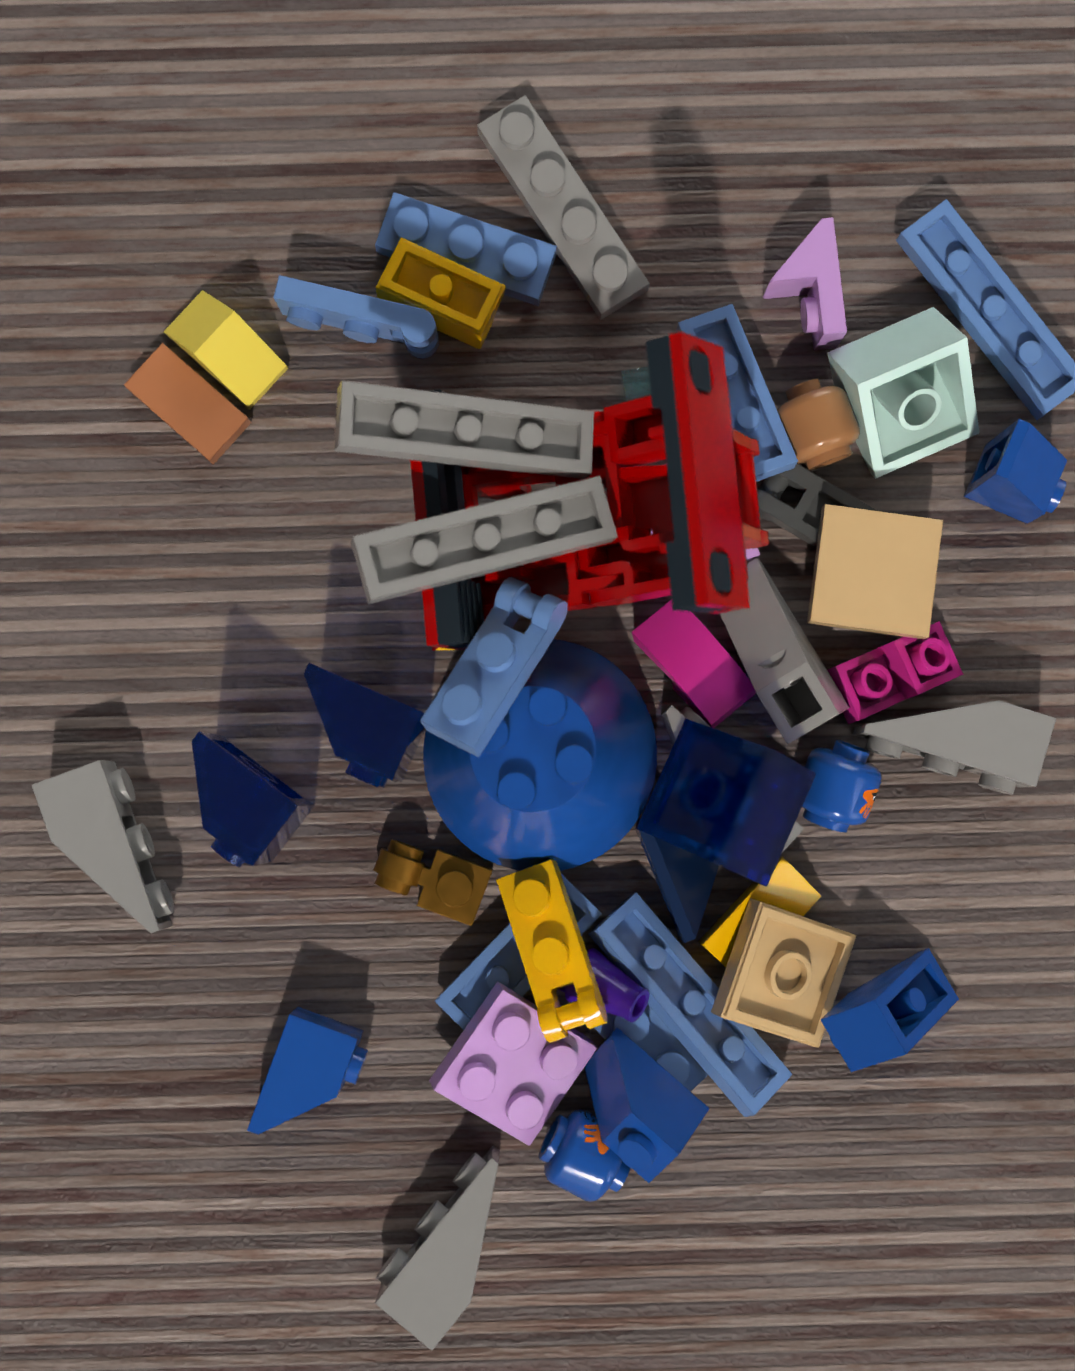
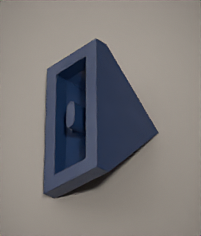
[635,825,722,943]

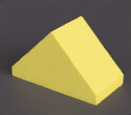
[164,290,288,410]

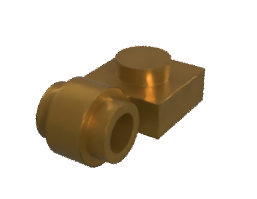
[373,839,493,926]

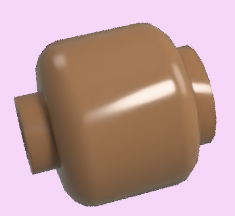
[777,379,860,471]

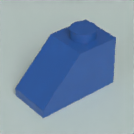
[964,419,1067,524]
[820,948,959,1072]
[247,1007,368,1135]
[585,1028,710,1183]

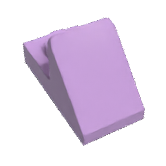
[763,217,847,350]

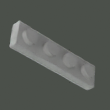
[477,95,650,321]
[334,381,594,479]
[351,476,618,604]

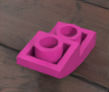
[632,600,756,729]
[827,621,963,724]

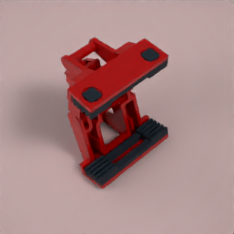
[410,332,769,650]

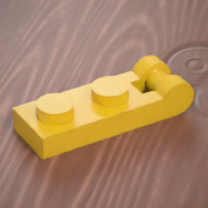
[496,859,608,1043]

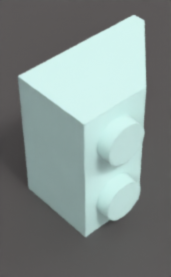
[827,307,980,479]

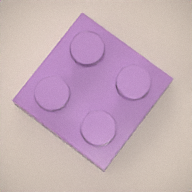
[429,981,597,1146]

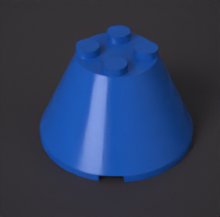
[423,639,657,871]

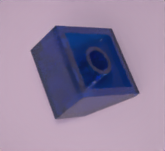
[304,663,425,788]
[636,718,816,887]
[192,731,315,868]

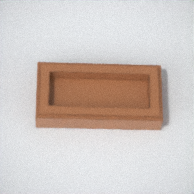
[124,342,252,465]

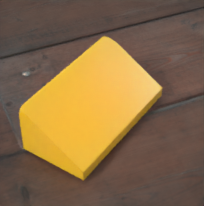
[376,237,506,349]
[698,856,822,967]

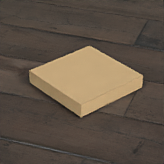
[807,504,943,639]
[711,898,857,1048]

